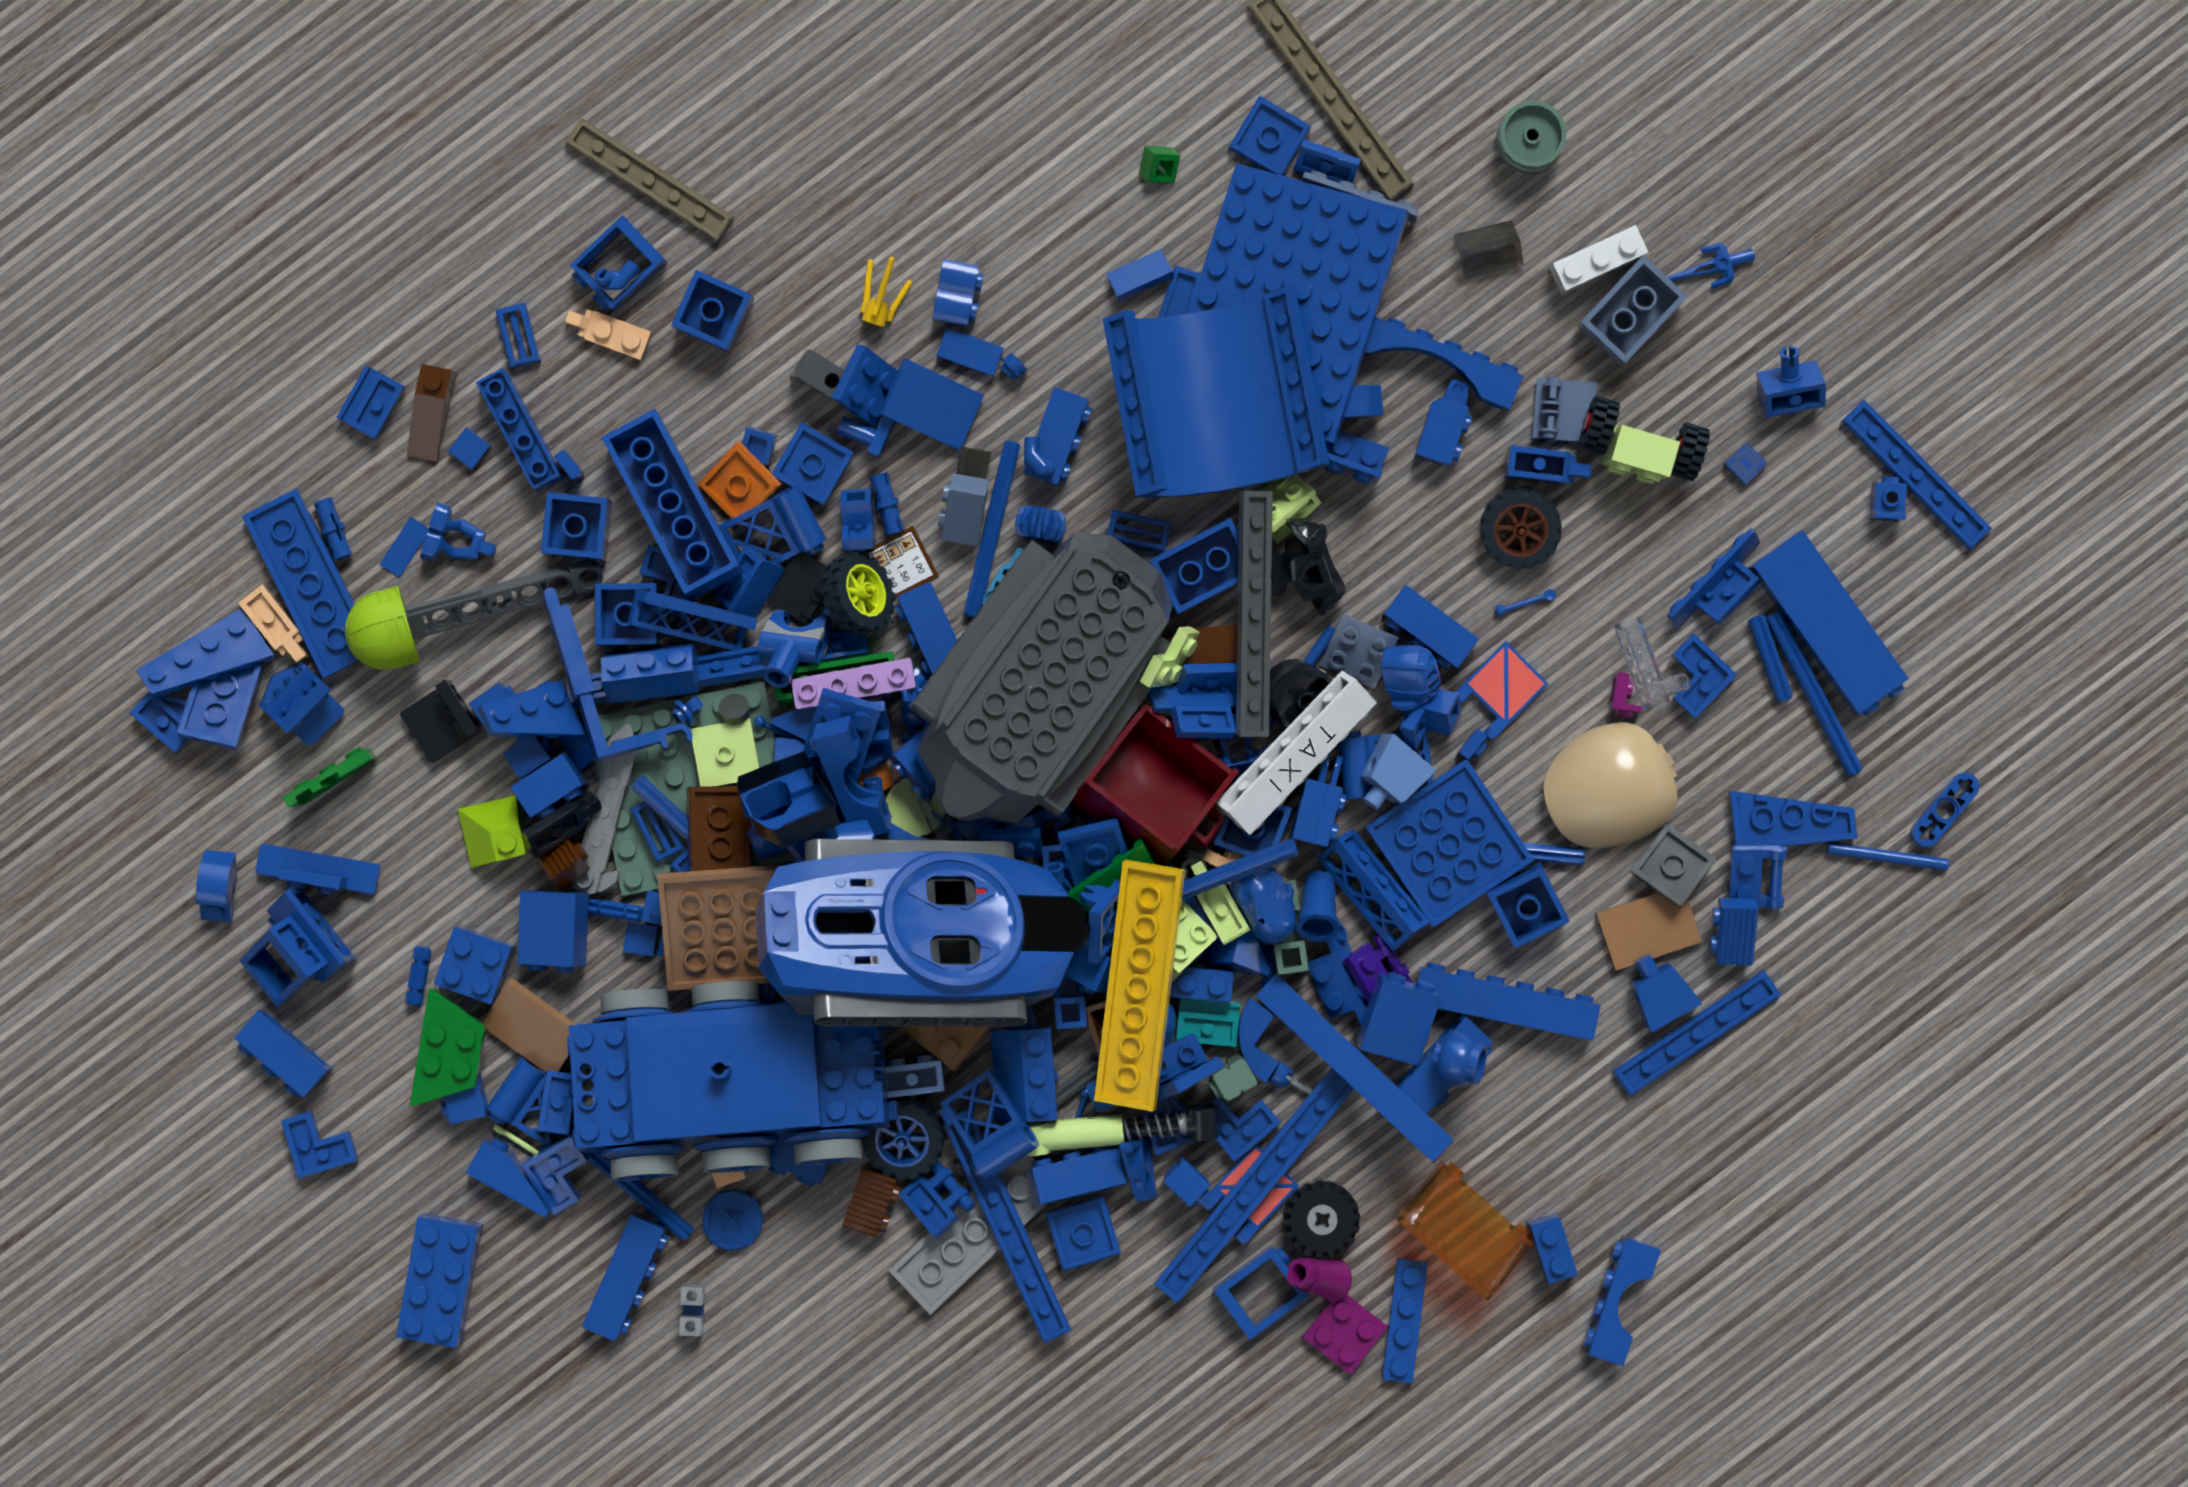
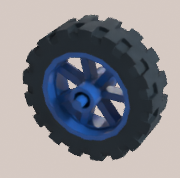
[862,1096,945,1180]

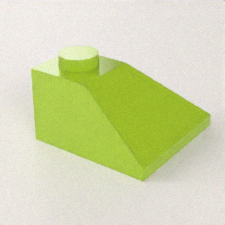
[457,795,529,868]

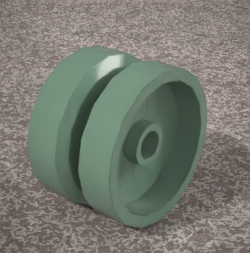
[1496,101,1566,173]

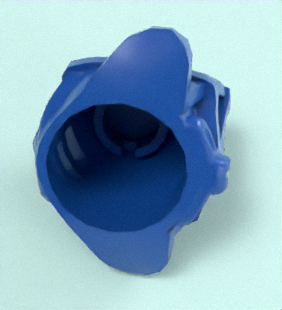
[1380,645,1441,711]

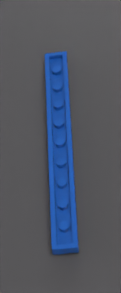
[566,631,869,709]
[1154,1067,1354,1303]

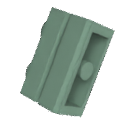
[1207,1053,1257,1101]

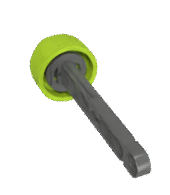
[345,559,603,670]

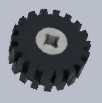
[1283,1179,1361,1258]

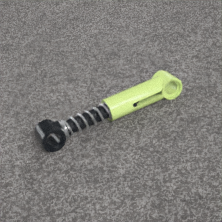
[1025,1103,1219,1156]

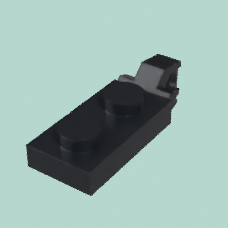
[522,791,602,858]

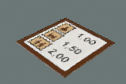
[863,526,939,599]

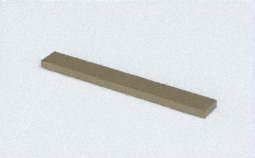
[1247,0,1414,201]

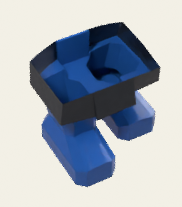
[737,751,876,863]

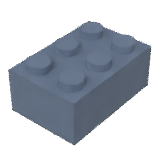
[1577,255,1688,367]

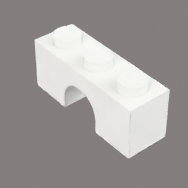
[1549,225,1649,295]

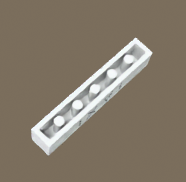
[1216,671,1377,835]

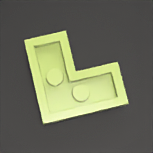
[1139,626,1200,688]

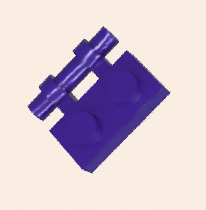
[1343,934,1413,1003]

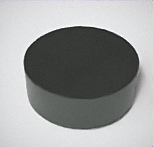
[719,694,751,725]

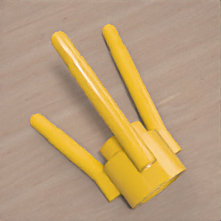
[860,257,912,328]

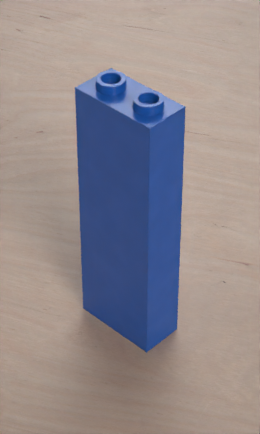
[1749,530,1909,716]

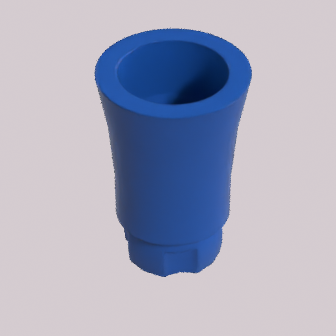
[1296,870,1339,942]

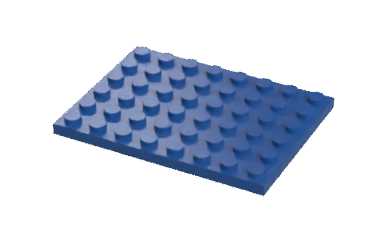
[1189,163,1409,445]

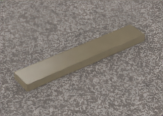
[565,118,734,243]

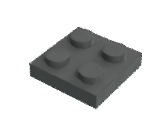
[1631,824,1717,909]

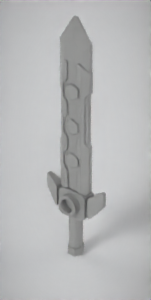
[571,724,637,897]

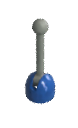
[1267,1061,1312,1095]

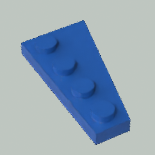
[136,608,275,698]

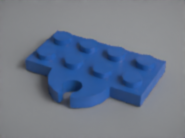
[1055,817,1128,928]

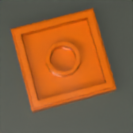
[697,441,782,528]

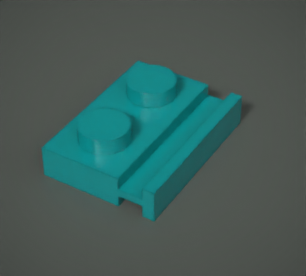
[1176,998,1241,1047]

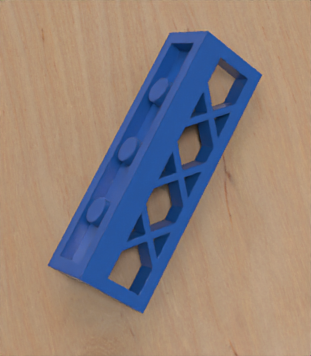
[628,589,758,650]
[1317,829,1430,952]

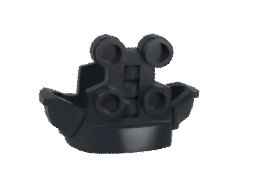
[1271,518,1346,616]

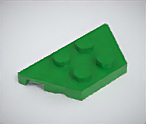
[410,988,486,1106]

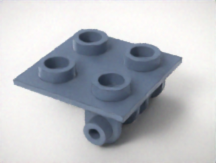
[1532,377,1597,442]
[1319,614,1398,690]

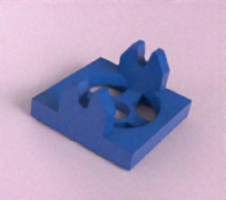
[1079,880,1120,965]

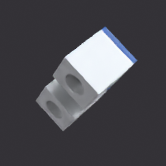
[679,1283,705,1336]

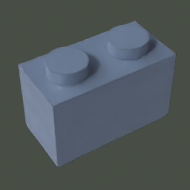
[938,473,989,546]

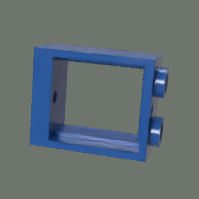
[570,215,668,312]
[239,915,328,1008]
[1213,1244,1309,1340]

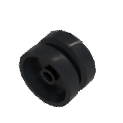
[1269,658,1333,728]

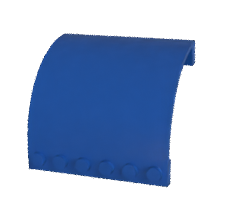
[1102,286,1330,498]

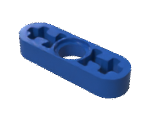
[1910,773,1979,847]

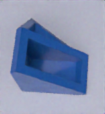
[1199,918,1271,975]

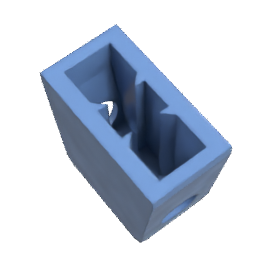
[1361,734,1436,810]

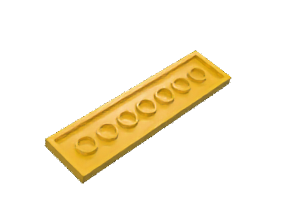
[1094,859,1185,1112]

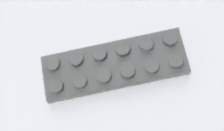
[889,1156,1045,1315]

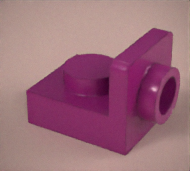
[1609,672,1643,718]

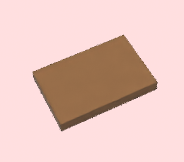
[1595,892,1702,971]
[482,978,577,1073]

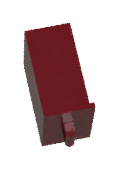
[1071,703,1239,866]

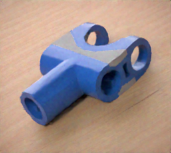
[758,609,831,688]

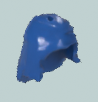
[1229,867,1297,945]

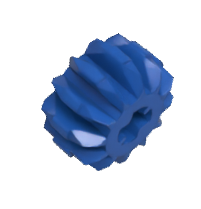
[1015,506,1066,544]

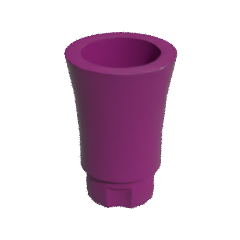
[1287,1258,1352,1302]

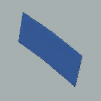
[379,516,429,578]

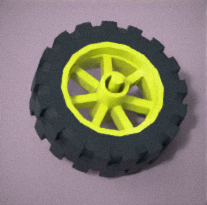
[821,551,896,635]

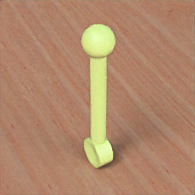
[492,1123,540,1155]

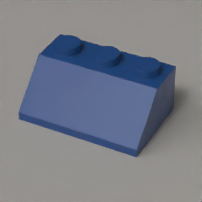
[601,641,699,704]
[266,888,356,983]
[990,1026,1058,1122]

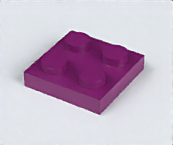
[1302,1294,1388,1375]

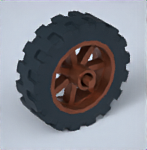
[1480,486,1562,570]

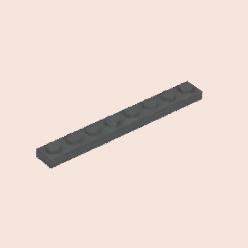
[1236,491,1272,737]

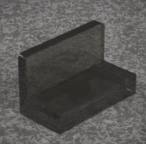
[1454,220,1524,279]

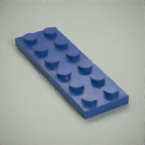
[242,489,360,679]

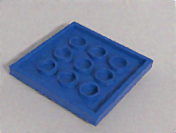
[1365,759,1535,928]

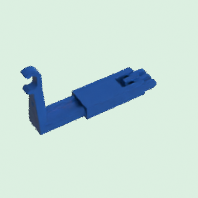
[543,588,692,763]

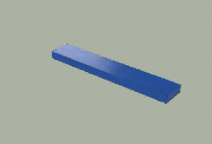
[1841,399,1992,550]
[1612,970,1781,1096]

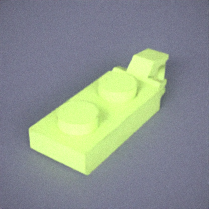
[1191,861,1251,945]

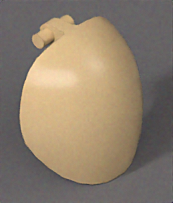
[1543,722,1678,848]

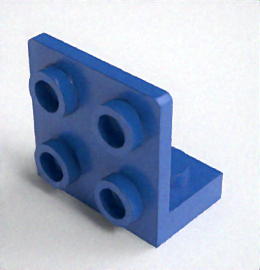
[1324,430,1389,485]

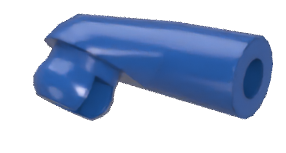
[595,259,641,290]
[1024,437,1055,478]

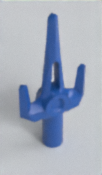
[1668,243,1755,288]

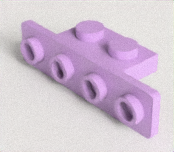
[791,658,916,710]

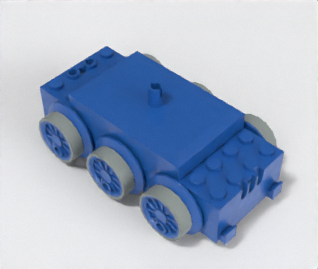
[567,981,899,1181]

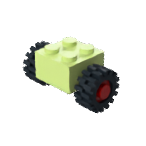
[1579,395,1710,484]

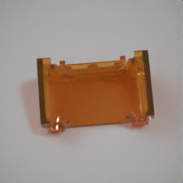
[1393,1161,1533,1301]

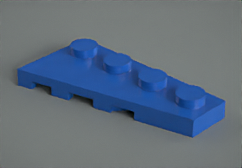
[1728,791,1858,846]

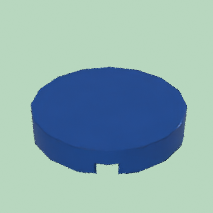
[702,1189,764,1251]

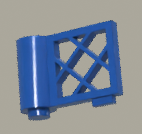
[719,485,827,564]
[1338,731,1433,800]
[486,1056,574,1150]
[939,1069,1039,1180]

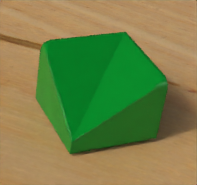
[1139,146,1181,183]

